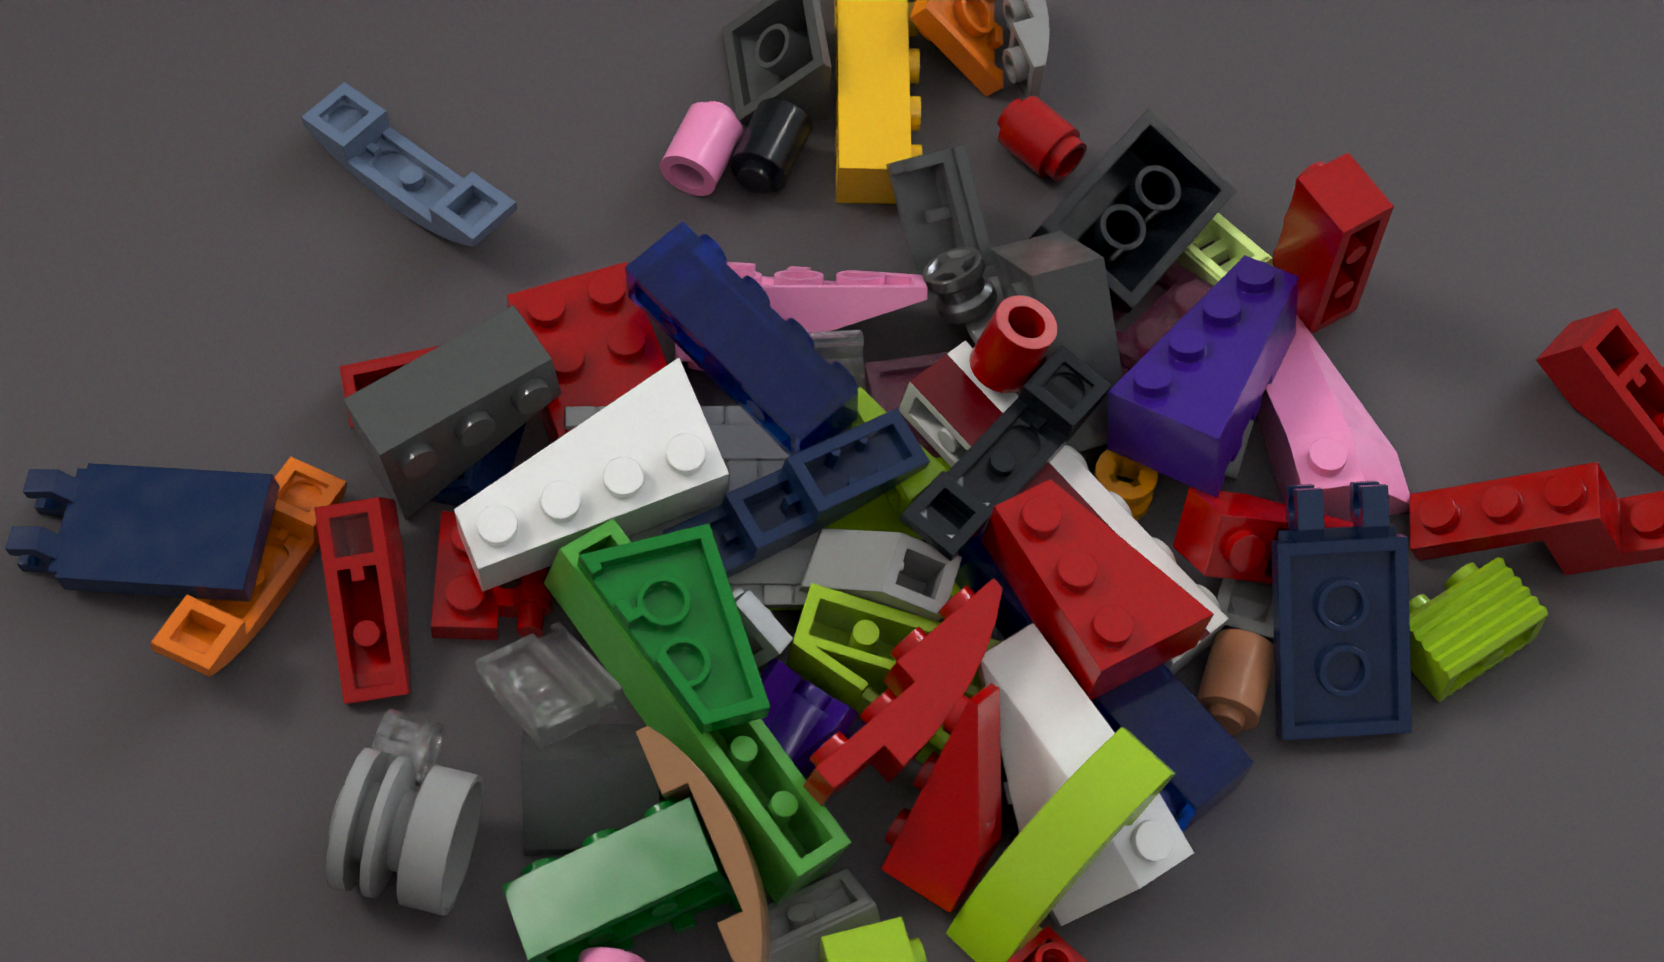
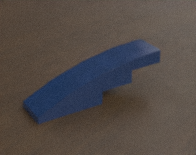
[662,408,930,578]

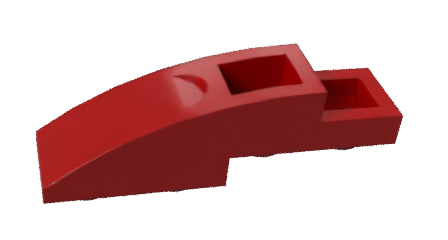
[803,578,1003,806]

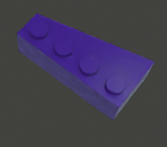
[1108,255,1299,498]

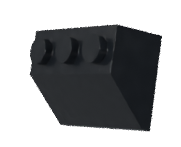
[1028,108,1237,313]

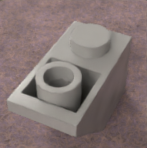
[799,528,962,622]

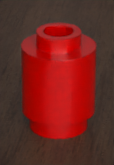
[997,96,1087,182]

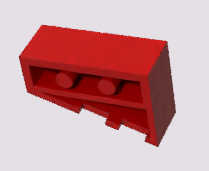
[981,479,1214,700]

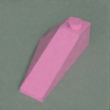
[675,262,928,371]
[1257,315,1410,521]

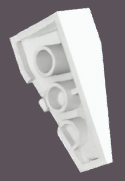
[977,623,1194,927]

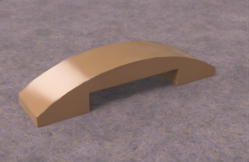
[635,726,771,962]

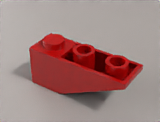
[1173,487,1353,583]
[881,683,1002,913]

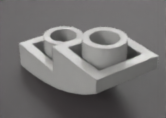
[1003,0,1050,98]

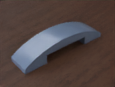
[301,82,517,247]

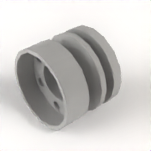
[326,747,484,916]

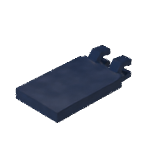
[5,463,280,602]
[1271,481,1412,740]

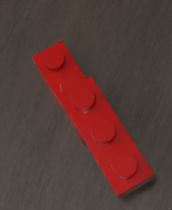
[1409,462,1664,575]

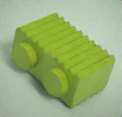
[1409,557,1548,702]

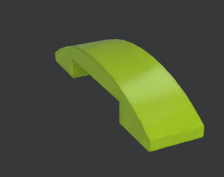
[946,727,1176,962]

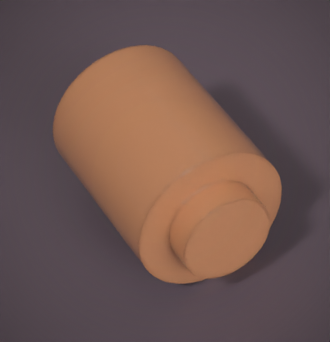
[1194,629,1274,735]

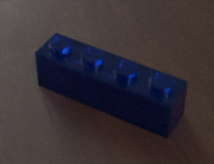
[625,221,858,456]

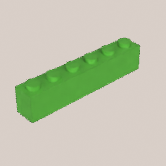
[544,518,852,905]

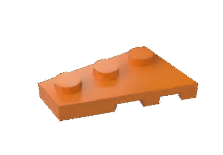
[909,0,1004,97]

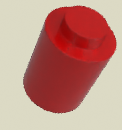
[969,295,1057,393]

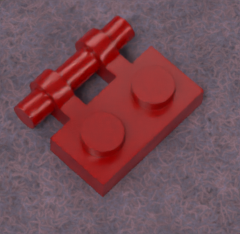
[431,511,552,640]

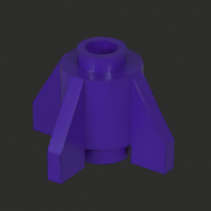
[760,658,866,778]

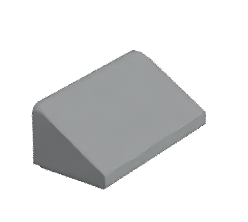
[767,868,881,962]

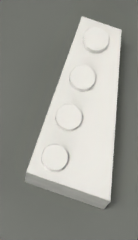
[454,358,729,592]

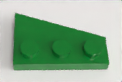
[577,523,770,734]

